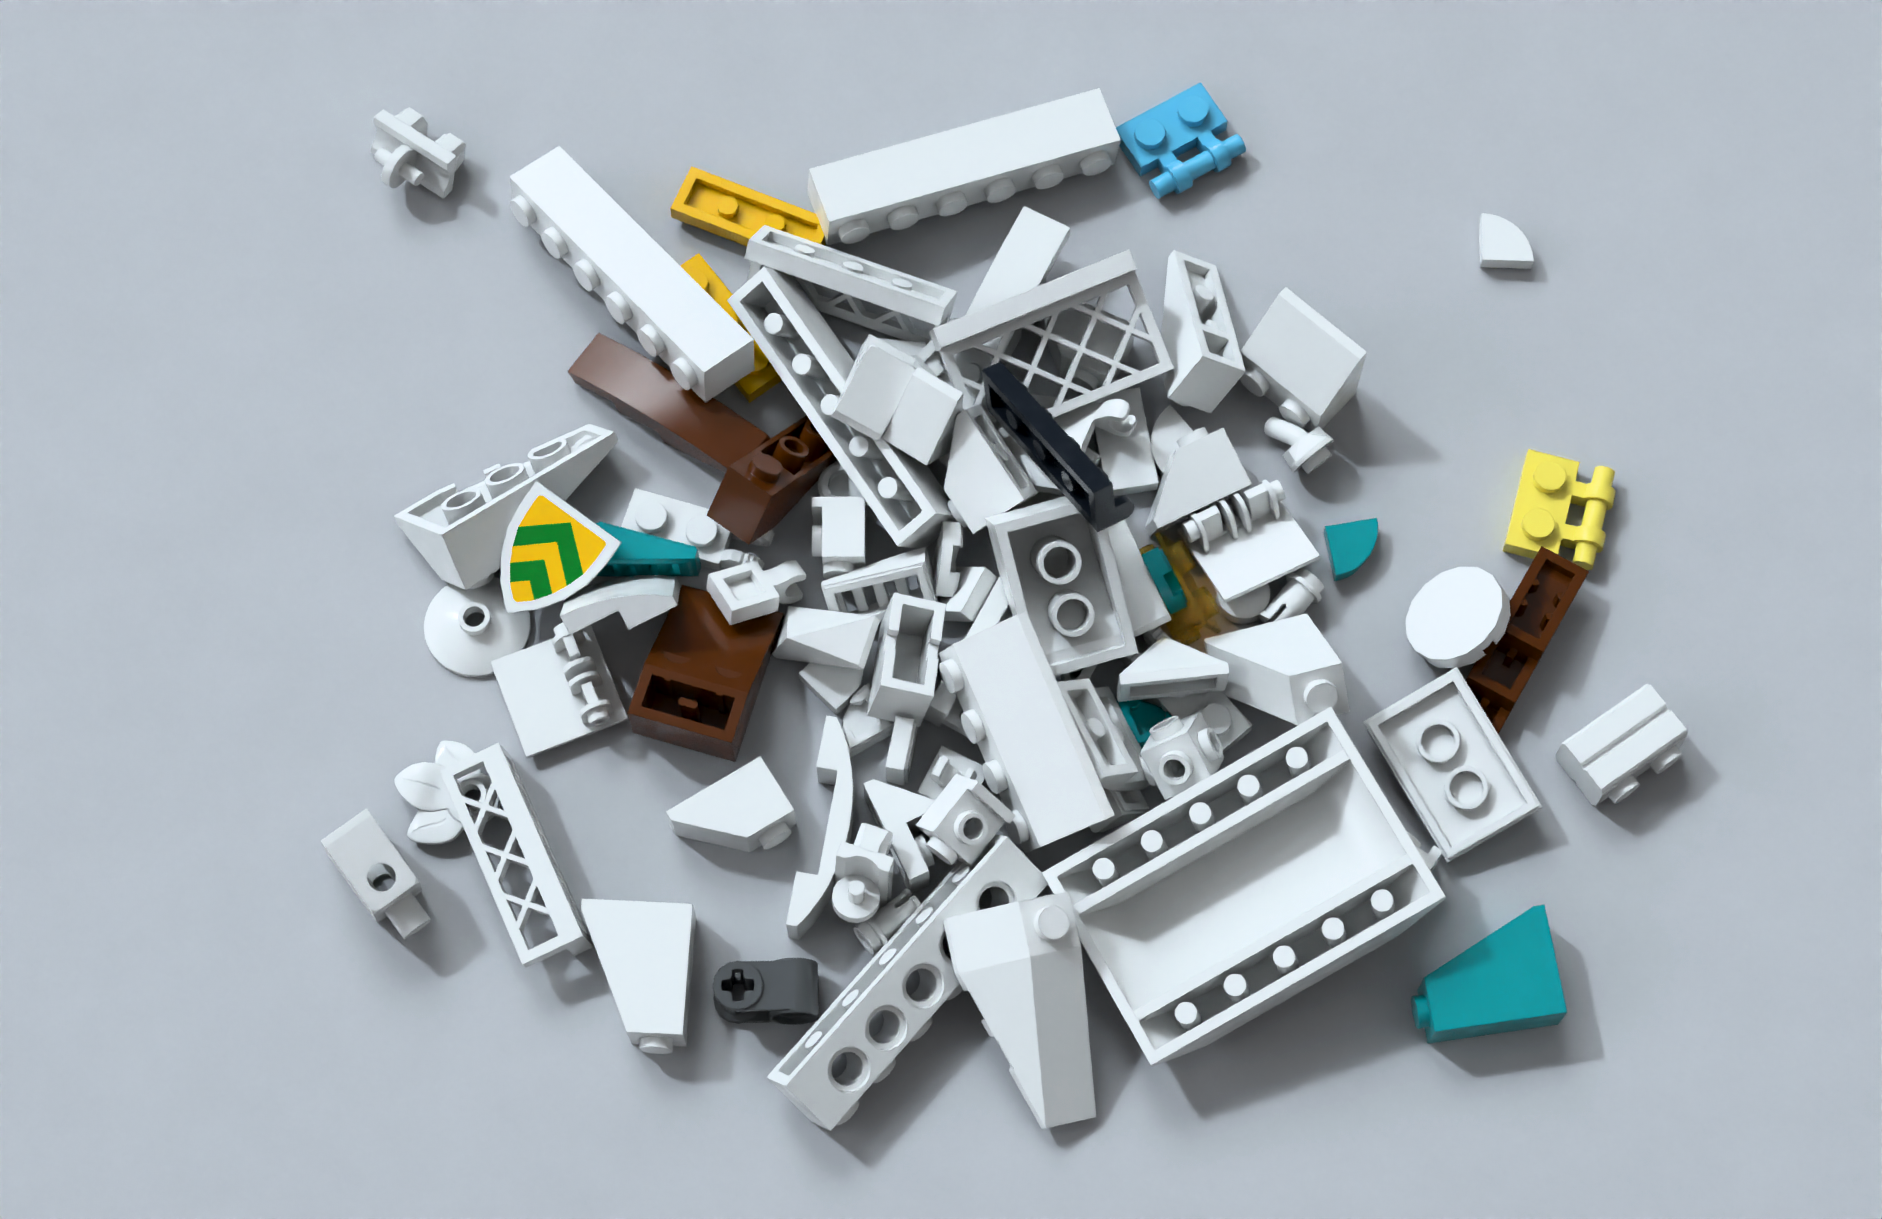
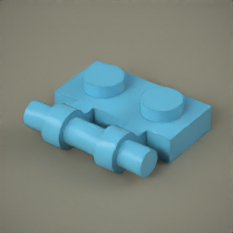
[1116,82,1246,199]

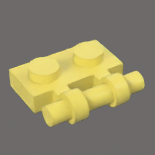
[1503,449,1616,570]

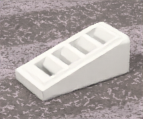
[821,547,939,622]

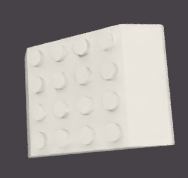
[1042,707,1446,1067]

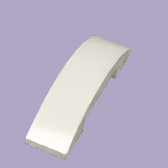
[786,715,855,940]

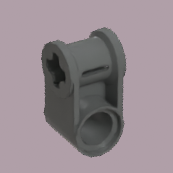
[713,958,819,1025]

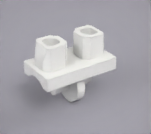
[371,107,466,199]
[832,823,894,923]

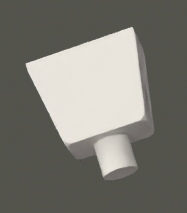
[321,808,431,939]

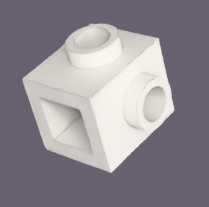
[1140,711,1225,800]

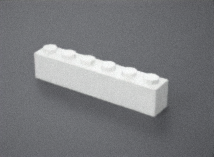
[807,88,1121,246]
[510,146,755,403]
[727,267,957,549]

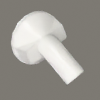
[1264,417,1334,474]

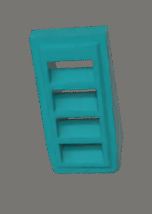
[595,522,702,576]

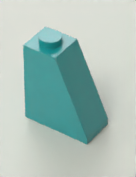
[1411,904,1567,1044]

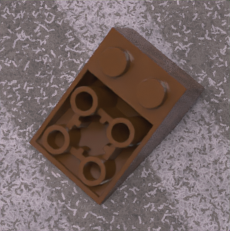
[627,585,784,762]

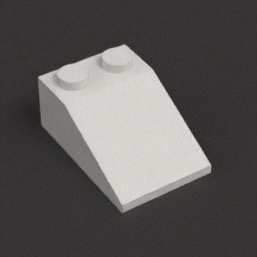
[985,496,1138,676]

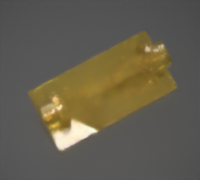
[1139,532,1221,645]

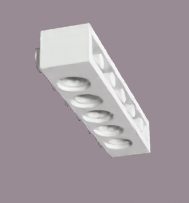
[766,834,1048,1131]

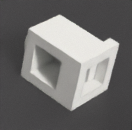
[812,496,866,579]
[916,774,1016,865]

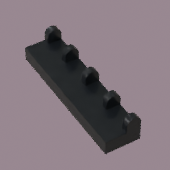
[982,361,1135,532]

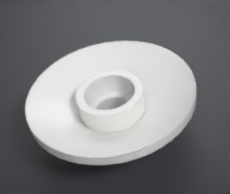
[424,577,531,678]

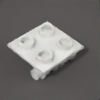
[1177,479,1320,603]
[490,623,628,758]

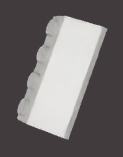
[938,611,1115,853]

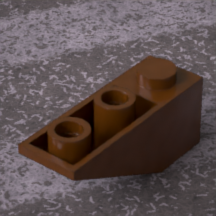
[707,415,837,545]

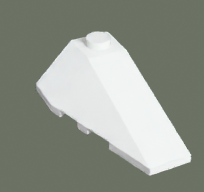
[394,424,618,590]
[943,891,1096,1129]

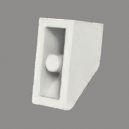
[1039,283,1136,391]
[944,404,1038,534]
[1145,427,1252,538]
[666,756,797,852]

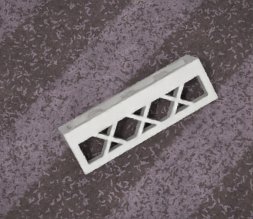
[744,225,958,344]
[439,742,594,968]

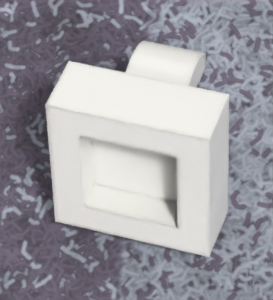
[917,746,986,800]

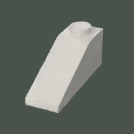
[1161,250,1246,413]

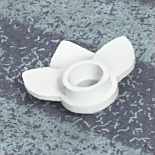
[395,741,501,845]

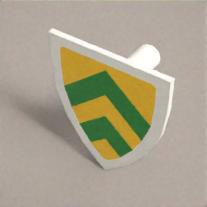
[500,481,622,613]

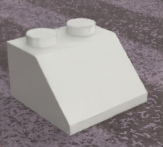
[1240,287,1367,432]

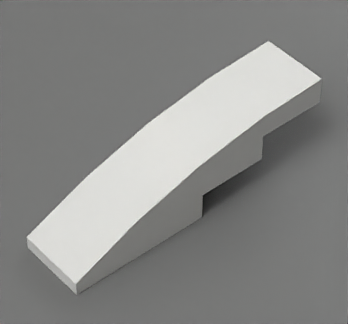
[966,206,1070,366]

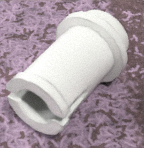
[1259,568,1324,624]
[854,888,921,955]

